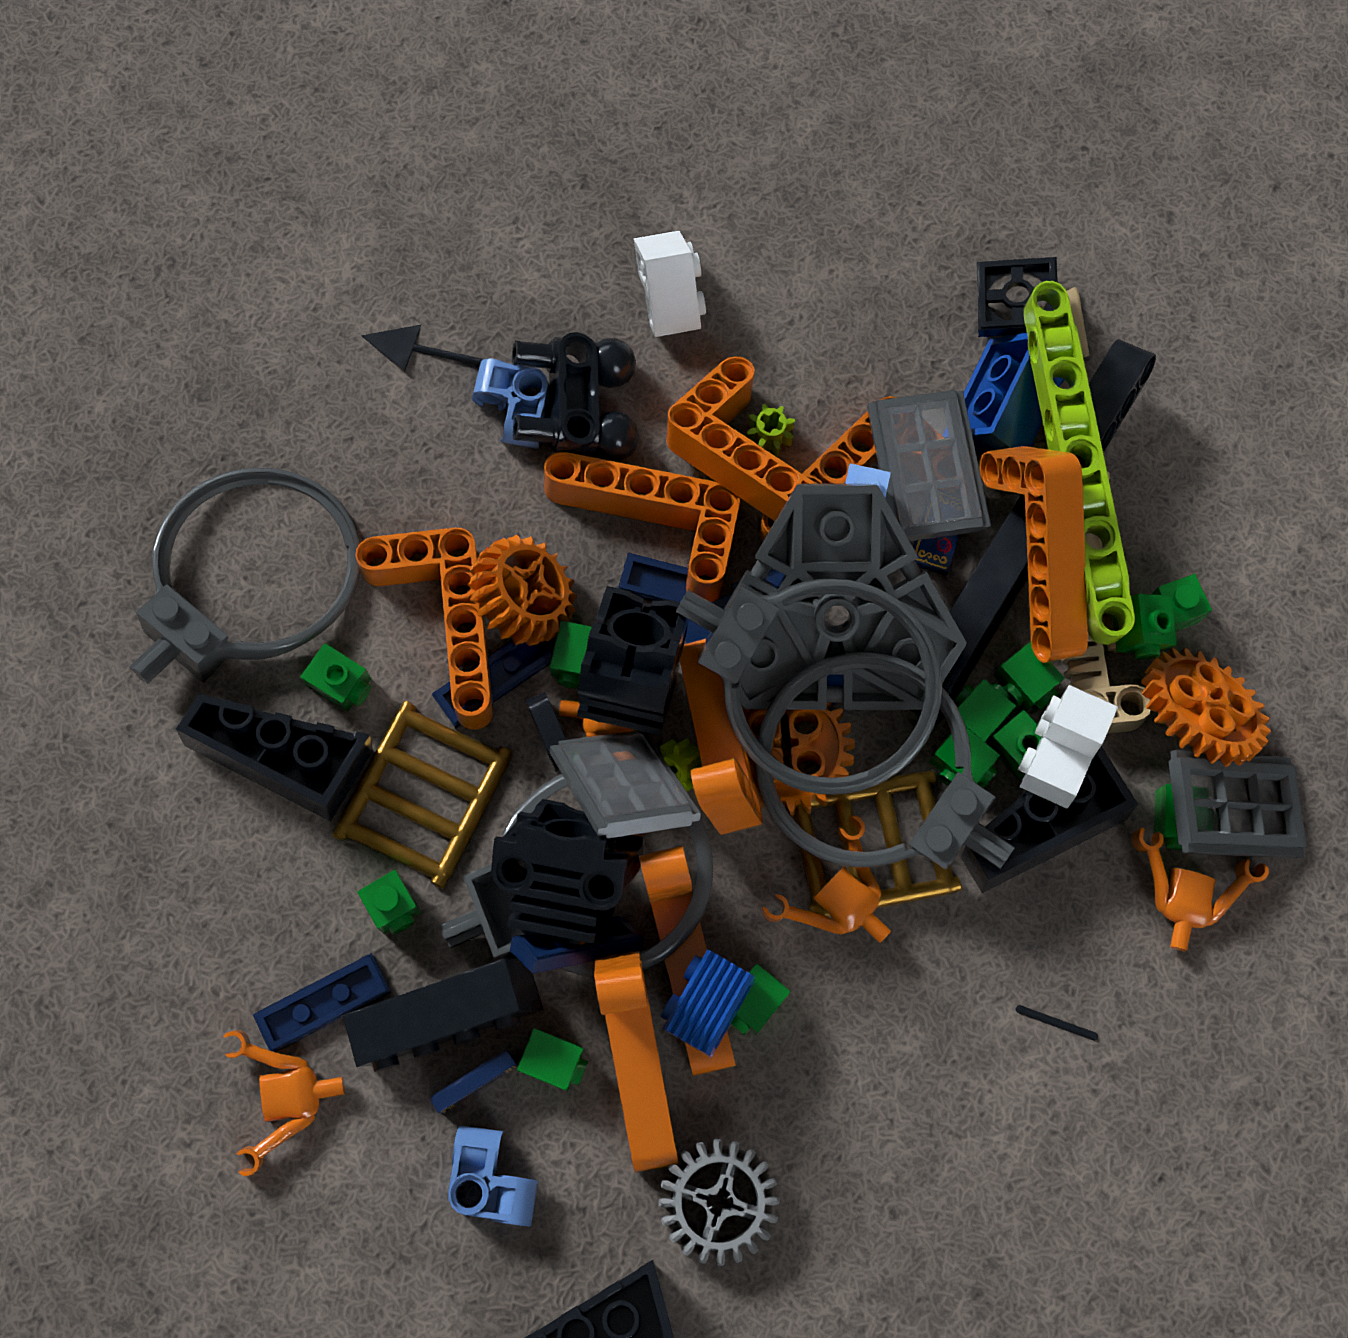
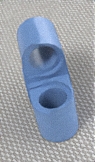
[472,358,549,450]
[448,1125,538,1227]

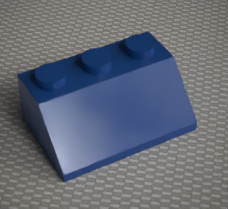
[943,333,1065,455]

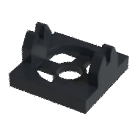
[977,257,1058,337]

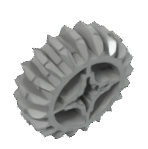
[658,1139,780,1266]

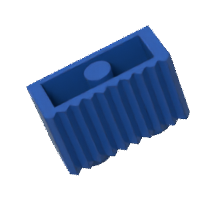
[661,949,755,1058]

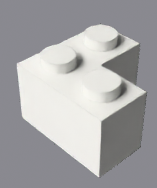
[634,231,706,337]
[1018,685,1118,809]

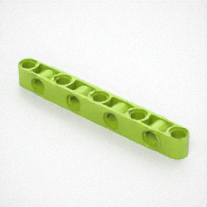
[1024,281,1135,645]

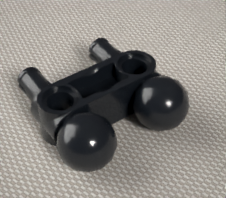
[512,332,639,462]

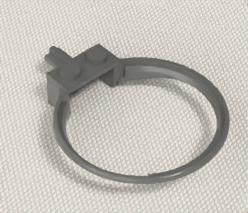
[129,468,361,684]
[676,579,942,795]
[755,652,1015,869]
[441,763,713,978]

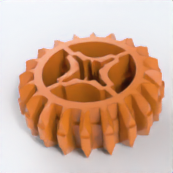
[468,534,577,647]

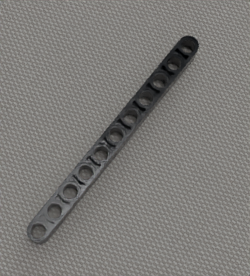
[910,339,1156,725]

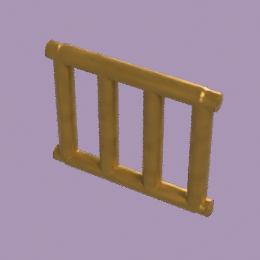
[332,701,513,889]
[786,770,962,918]

